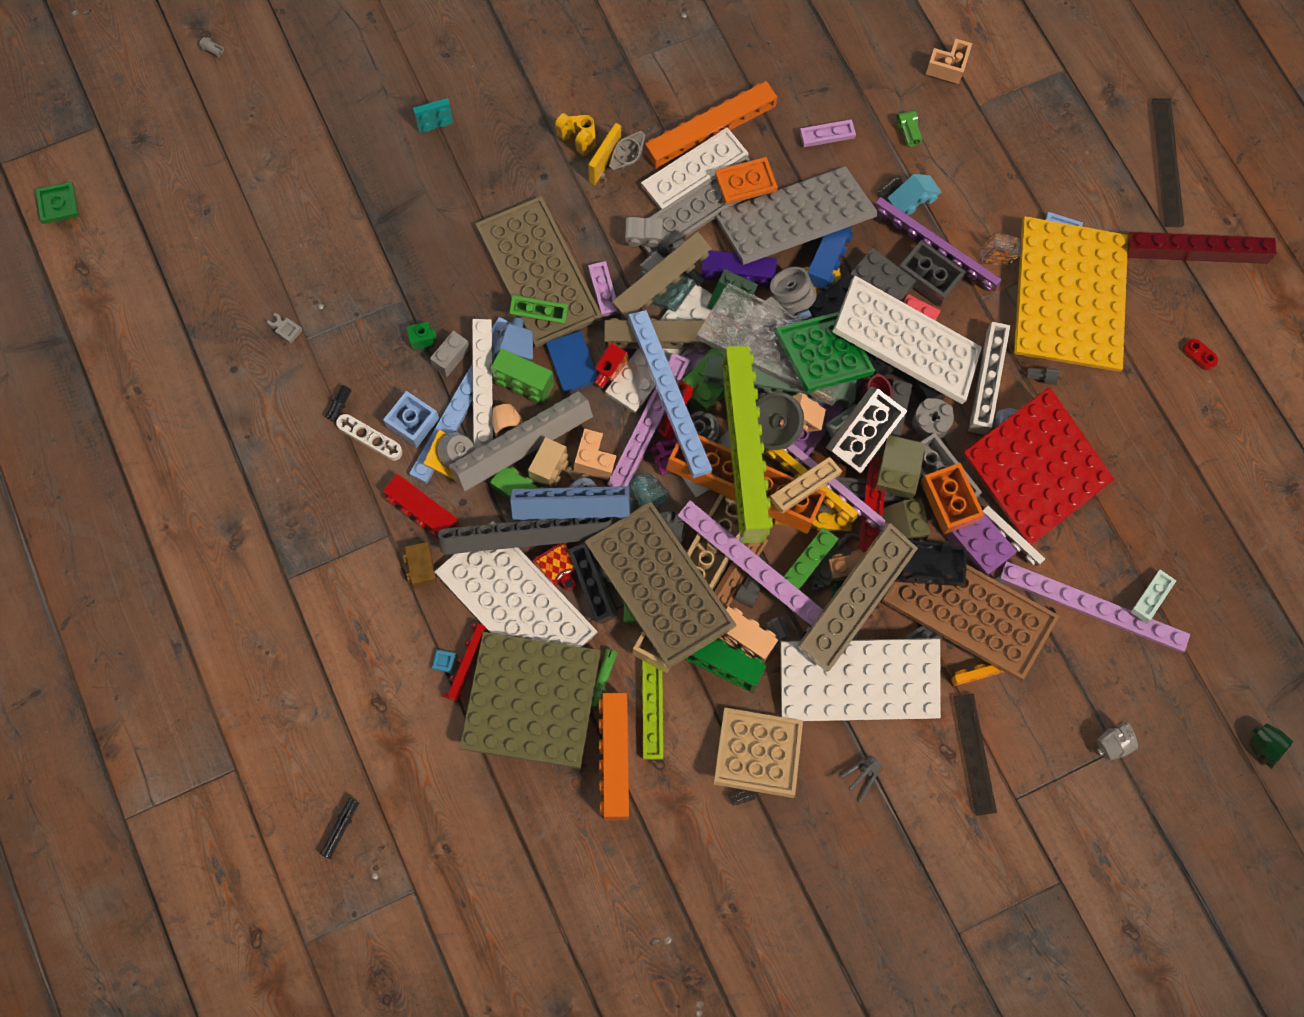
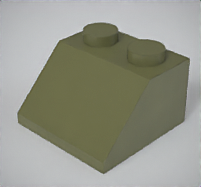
[882,498,930,541]

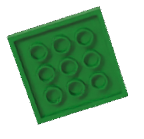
[774,312,875,393]

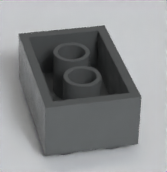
[899,240,966,307]
[849,248,916,302]

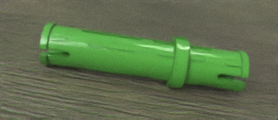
[591,649,618,709]

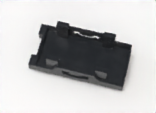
[894,540,967,586]

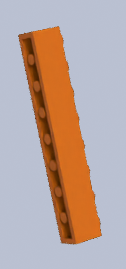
[645,81,777,169]

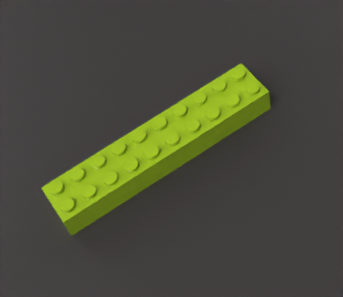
[722,346,773,543]

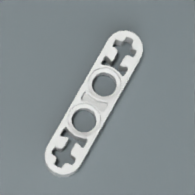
[337,414,403,461]

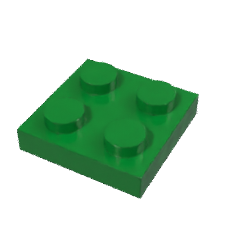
[35,182,79,224]

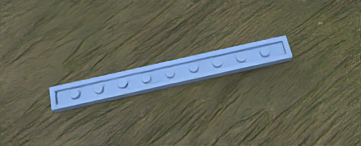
[628,310,712,478]
[409,317,512,484]

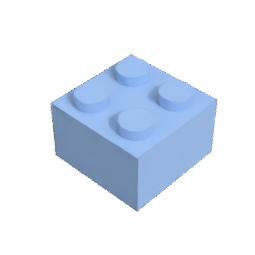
[383,391,439,448]

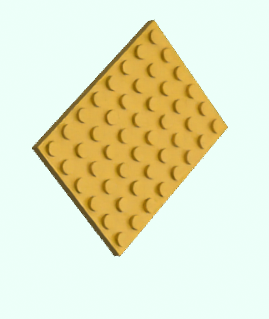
[1014,216,1128,372]

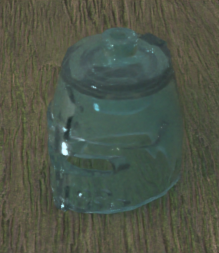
[630,473,670,508]

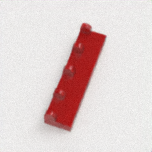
[442,623,487,703]

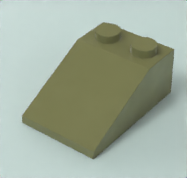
[875,435,925,499]

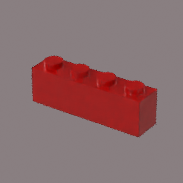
[383,473,459,540]

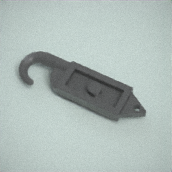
[811,531,860,592]

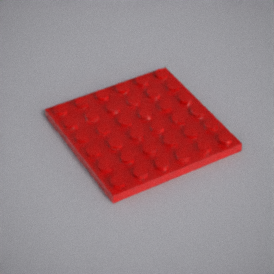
[962,387,1115,545]

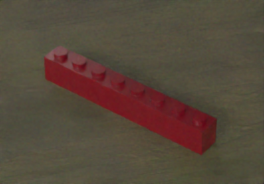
[1127,232,1277,264]

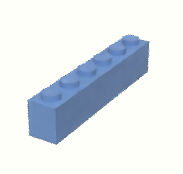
[511,486,630,520]

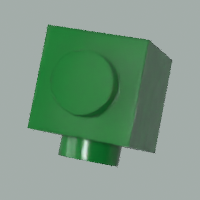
[407,322,437,350]

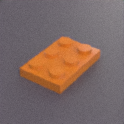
[715,157,778,205]

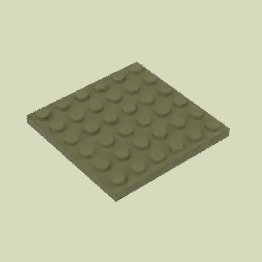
[460,632,601,769]

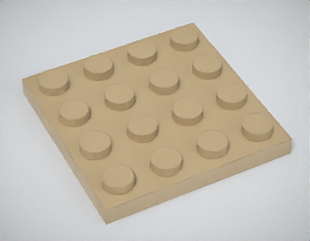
[713,708,803,798]

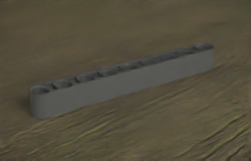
[438,517,612,554]

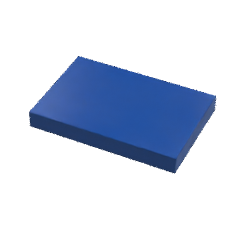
[546,331,598,393]

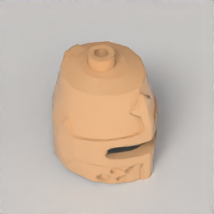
[492,404,523,438]

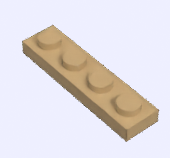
[770,457,842,514]

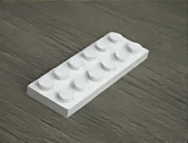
[641,128,749,210]

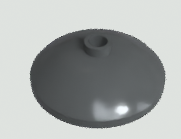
[756,392,804,450]

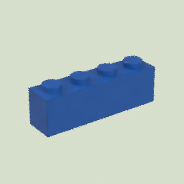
[808,225,853,290]

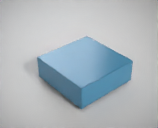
[432,649,456,674]

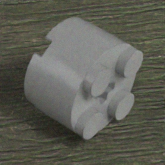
[912,398,954,440]

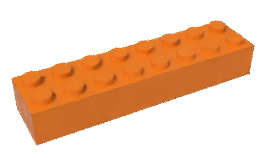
[666,435,826,534]

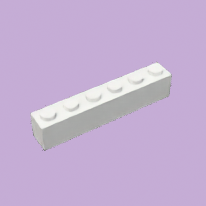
[968,322,1010,435]

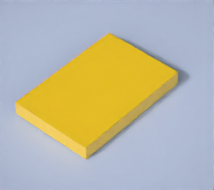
[588,123,621,185]

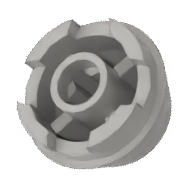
[690,411,719,442]
[438,432,475,469]

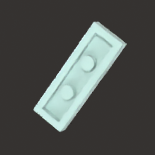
[1131,570,1176,624]

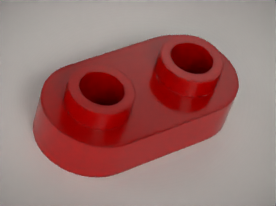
[1183,339,1218,371]

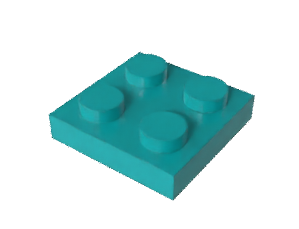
[413,98,453,133]

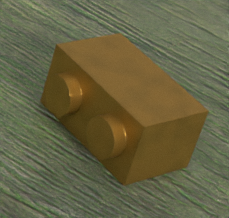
[403,542,437,588]

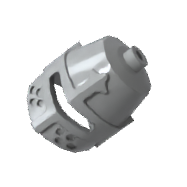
[1096,721,1138,761]

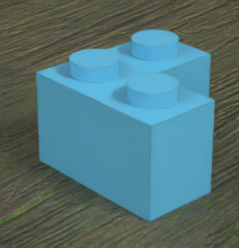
[888,174,941,215]

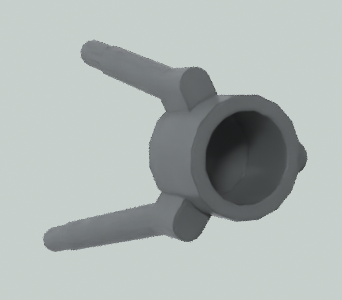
[840,755,882,802]

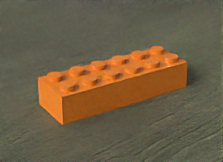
[599,693,629,821]

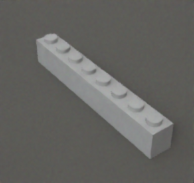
[449,391,593,492]

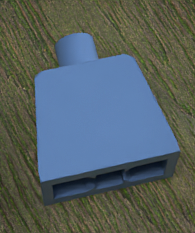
[493,318,533,361]

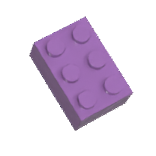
[945,512,1017,576]

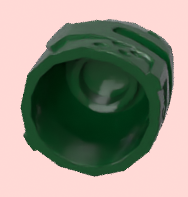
[1249,723,1294,769]

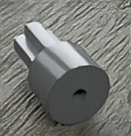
[1027,367,1059,385]

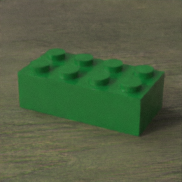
[684,639,766,694]

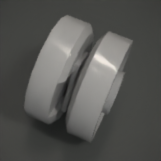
[770,267,817,314]

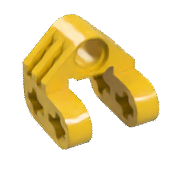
[555,113,596,156]

